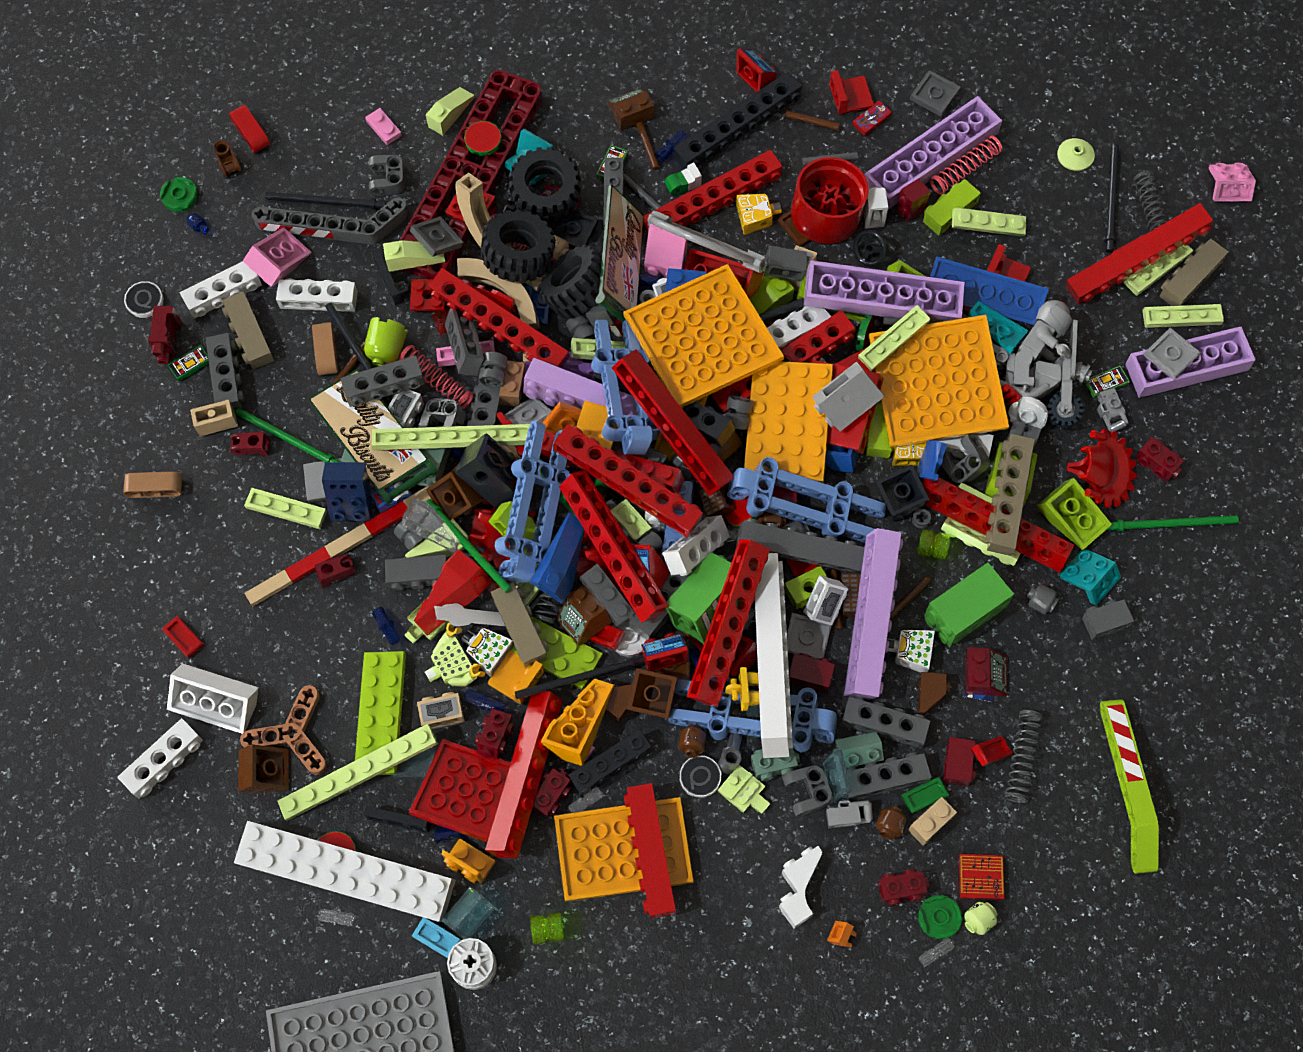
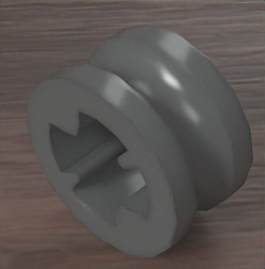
[912,509,931,529]

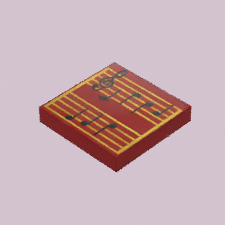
[959,854,1004,900]

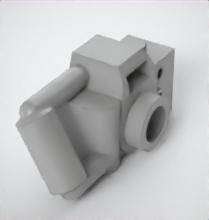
[1097,388,1128,432]
[826,800,873,828]

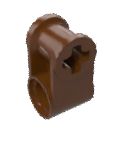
[213,140,242,177]

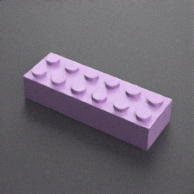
[1125,327,1255,398]
[523,358,636,415]

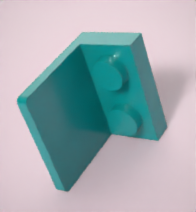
[504,129,553,185]
[1059,549,1121,606]

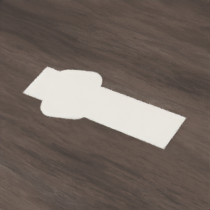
[434,603,505,626]

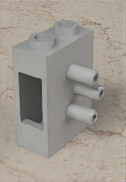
[812,362,884,432]

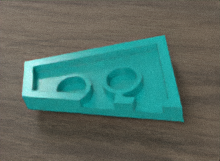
[968,301,1028,354]

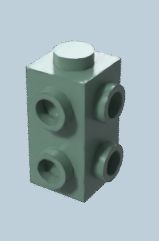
[833,732,884,769]
[750,748,800,781]

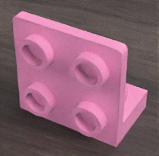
[1209,163,1256,201]

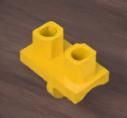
[725,667,760,711]

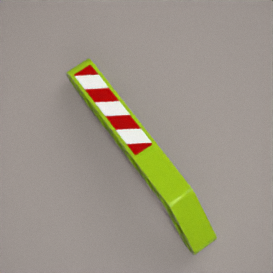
[1100,699,1159,874]

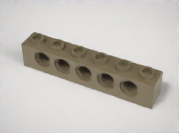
[985,434,1035,556]

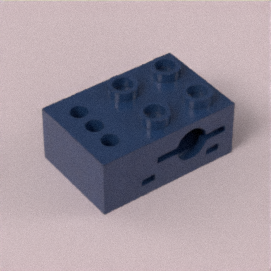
[322,462,373,521]

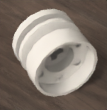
[447,938,497,990]

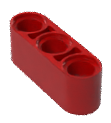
[228,104,271,153]

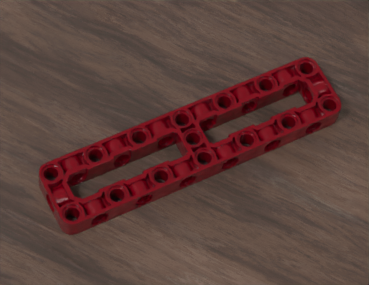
[399,70,542,279]

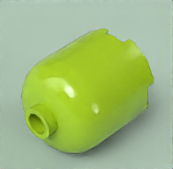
[364,317,408,366]

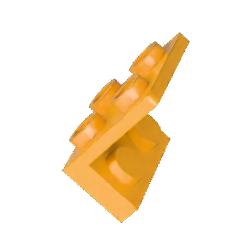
[576,401,614,449]
[488,650,544,705]
[441,838,496,884]

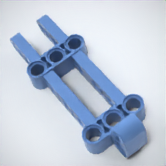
[591,320,660,455]
[495,421,570,584]
[727,457,887,543]
[668,678,837,752]

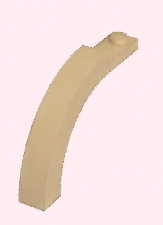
[456,173,546,291]
[457,258,540,363]

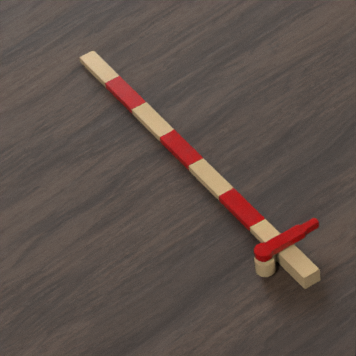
[245,412,525,607]

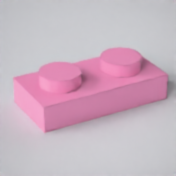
[365,108,402,145]

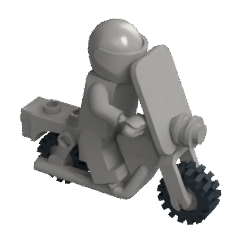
[992,300,1092,430]

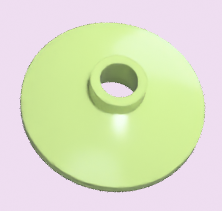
[1057,138,1095,171]

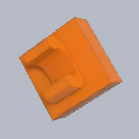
[827,921,857,947]

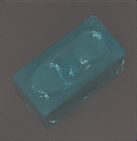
[441,887,495,940]

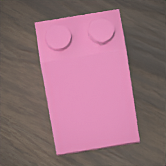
[644,224,687,278]
[243,227,312,287]

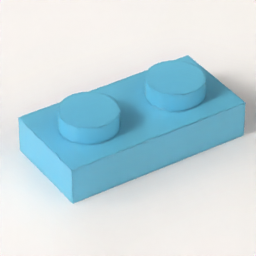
[412,917,461,958]

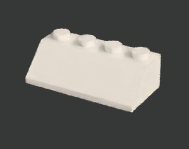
[167,663,259,734]

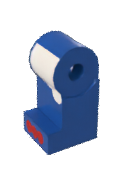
[370,481,412,514]

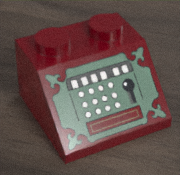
[965,647,1007,697]

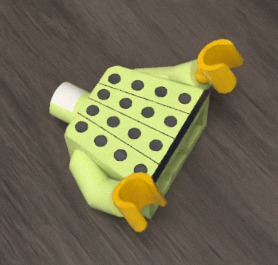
[425,623,485,687]

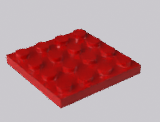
[409,739,511,842]

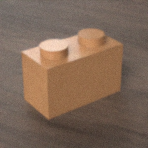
[499,360,525,407]

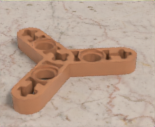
[240,685,327,775]

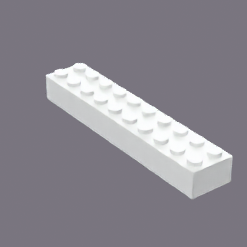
[755,553,793,758]
[234,821,456,922]

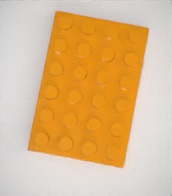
[744,362,833,483]
[554,797,693,902]

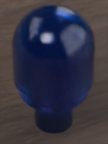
[187,214,209,234]

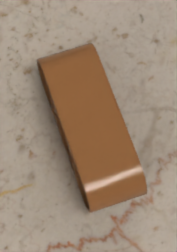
[312,322,338,376]
[123,472,182,498]

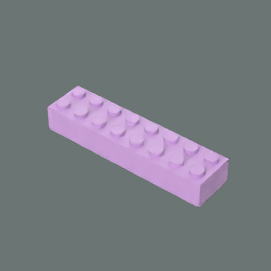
[865,96,1002,210]
[803,261,965,323]
[844,528,903,700]

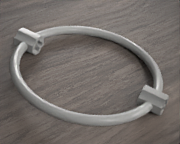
[647,210,768,273]

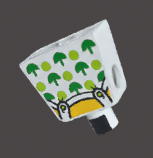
[462,628,514,677]
[887,630,935,672]

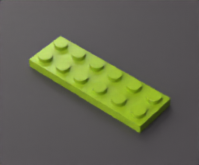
[355,651,406,775]

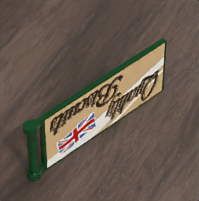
[595,185,644,323]
[308,369,438,505]

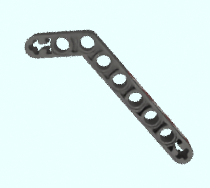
[252,197,409,244]

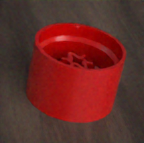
[791,157,869,244]

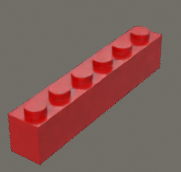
[624,783,676,919]

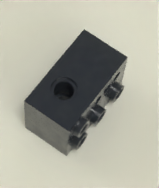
[455,433,526,509]

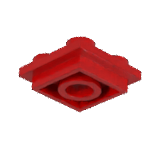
[410,279,445,311]

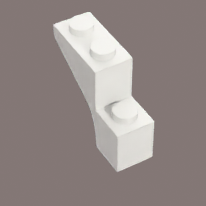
[779,846,822,929]

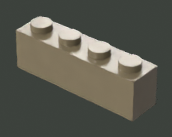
[1159,238,1229,306]
[222,291,274,370]
[491,582,549,669]

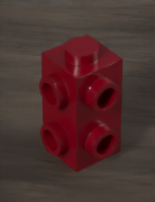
[1135,437,1184,482]
[475,709,514,759]
[532,769,572,819]
[878,869,929,906]

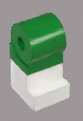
[664,163,702,196]

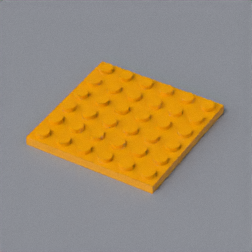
[623,264,784,408]
[869,315,1009,448]

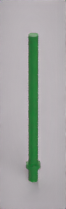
[235,408,341,463]
[425,499,512,593]
[1106,515,1239,532]

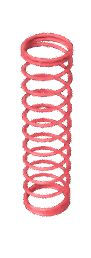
[930,135,1002,195]
[399,345,473,409]

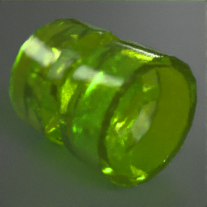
[917,529,951,560]
[530,912,564,945]

